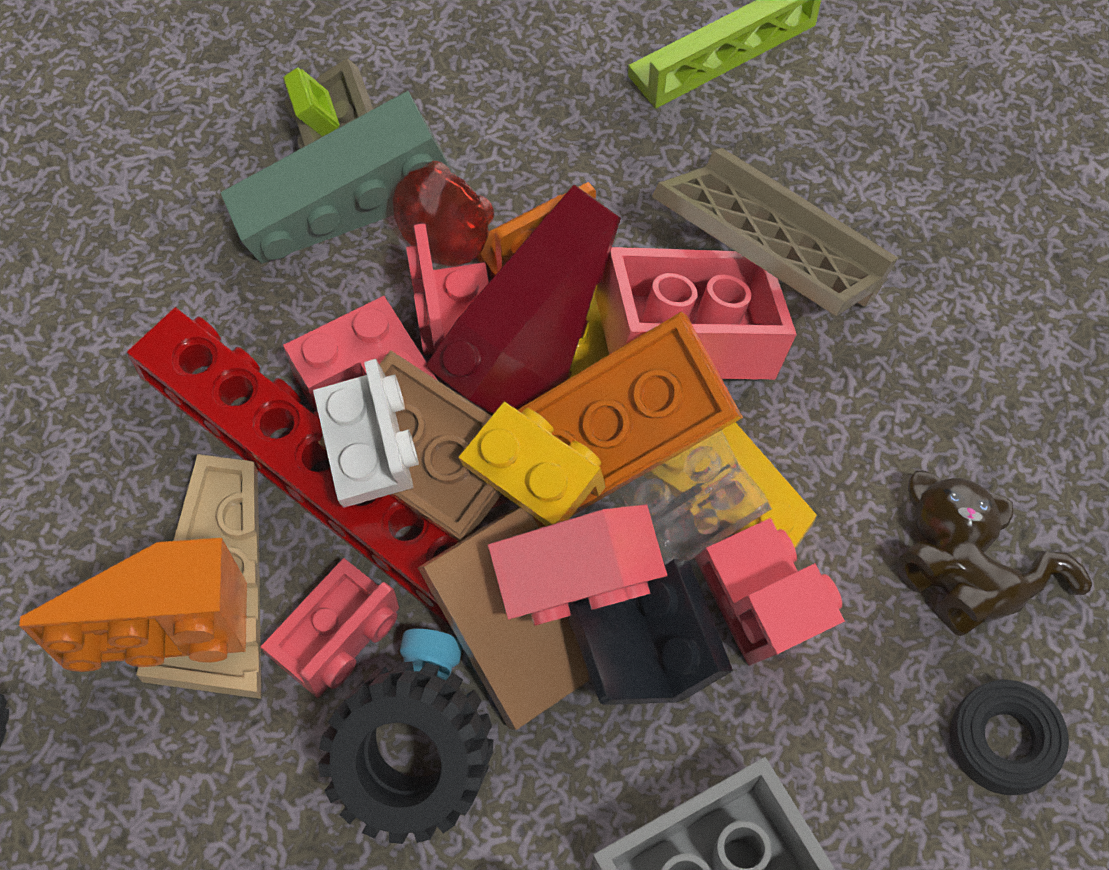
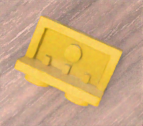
[458,401,606,526]

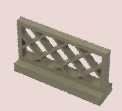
[652,148,898,316]

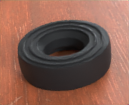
[950,680,1069,795]

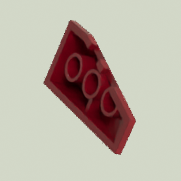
[425,185,621,414]

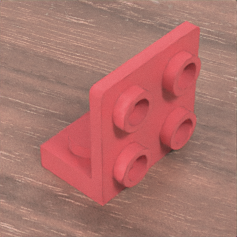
[406,223,489,356]

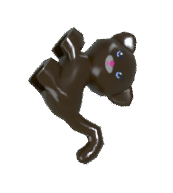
[895,470,1092,636]

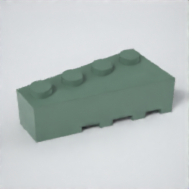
[220,91,462,264]

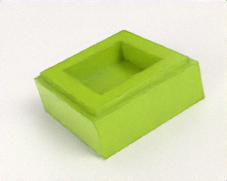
[283,67,340,137]

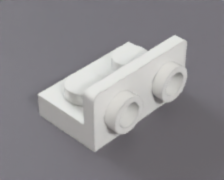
[313,359,419,508]

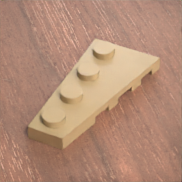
[136,454,261,699]

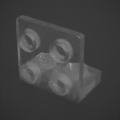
[619,430,772,564]

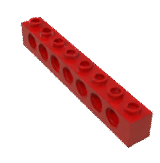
[127,307,458,626]

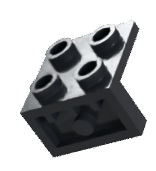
[568,559,733,705]

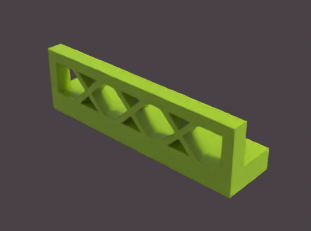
[628,0,821,109]

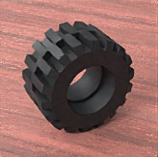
[318,662,494,844]

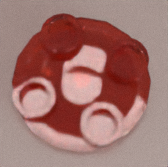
[393,161,494,266]

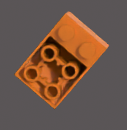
[19,538,247,672]

